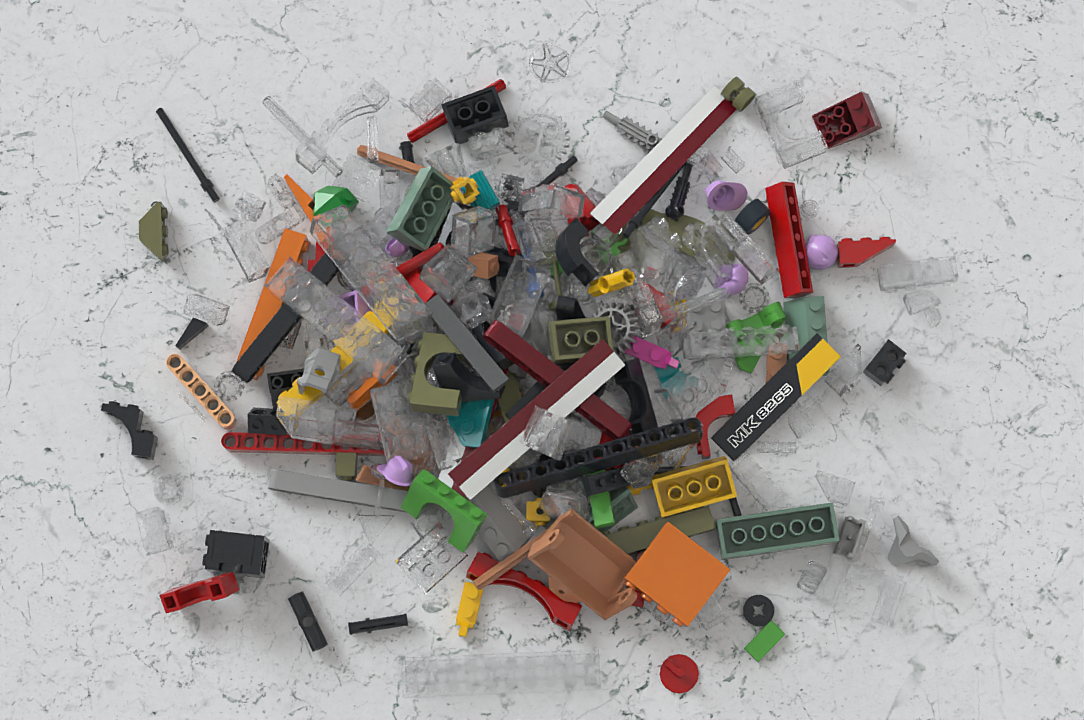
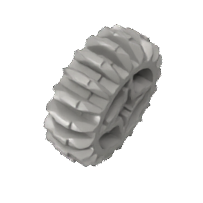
[592,302,640,355]

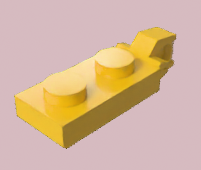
[456,582,484,638]

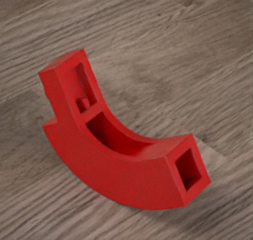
[691,394,735,459]

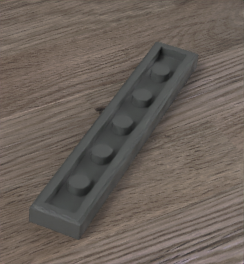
[422,294,509,393]

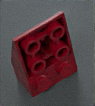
[812,91,882,150]

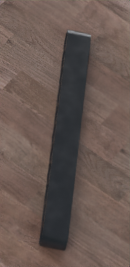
[494,417,703,498]

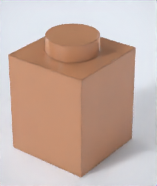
[468,252,499,279]

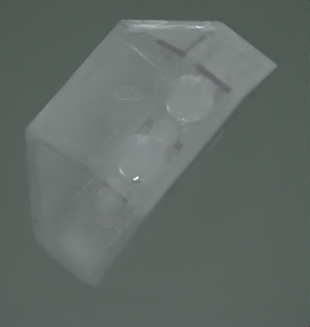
[276,396,357,444]

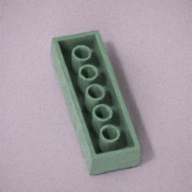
[715,502,840,560]

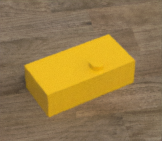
[650,456,737,517]

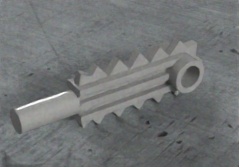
[603,111,662,150]

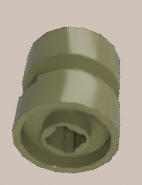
[721,76,756,112]

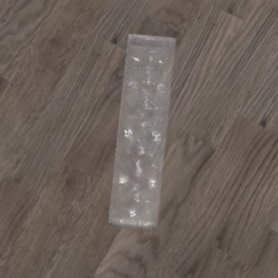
[309,204,433,341]
[264,257,409,385]

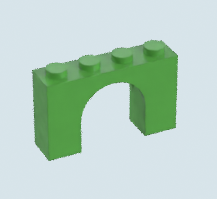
[400,469,488,553]

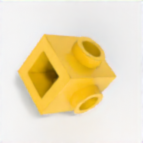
[450,176,480,205]
[526,498,554,526]

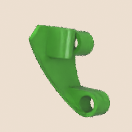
[726,302,786,374]

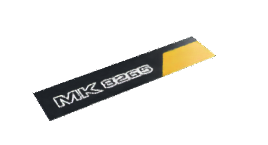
[711,333,841,462]

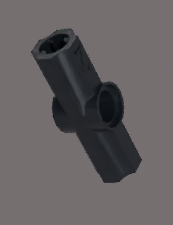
[288,591,328,652]

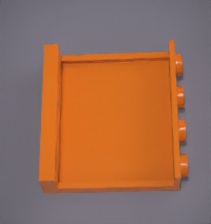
[623,521,731,627]

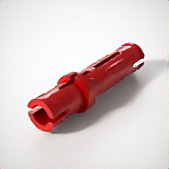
[495,204,521,256]

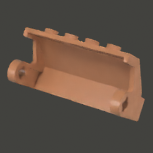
[527,509,637,620]

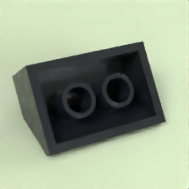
[441,85,509,146]

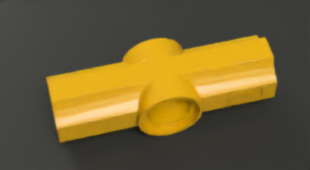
[587,268,635,298]

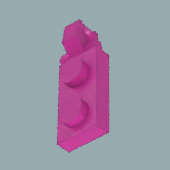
[625,336,680,369]

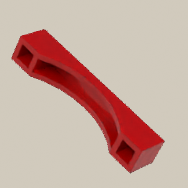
[466,551,583,631]

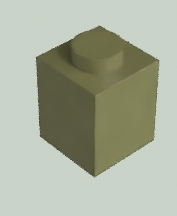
[335,452,358,482]

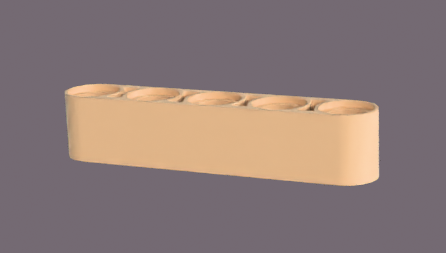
[166,354,237,430]

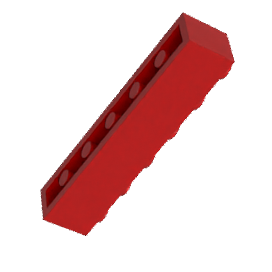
[765,181,814,299]

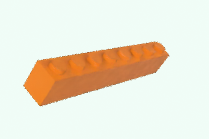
[236,228,310,381]

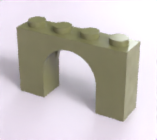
[408,332,468,416]

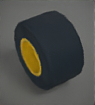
[734,199,771,235]

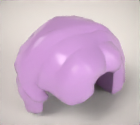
[805,234,839,270]
[716,264,748,296]

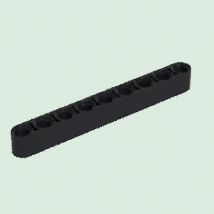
[231,239,354,383]

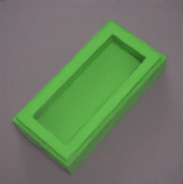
[744,620,785,662]

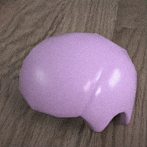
[385,238,410,257]

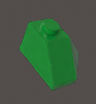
[313,185,359,229]

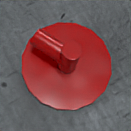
[660,654,699,694]

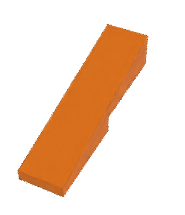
[284,174,336,241]

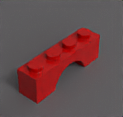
[159,572,240,614]

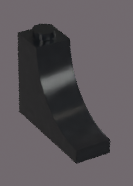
[432,352,505,402]

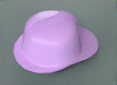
[704,180,748,211]
[377,456,414,486]

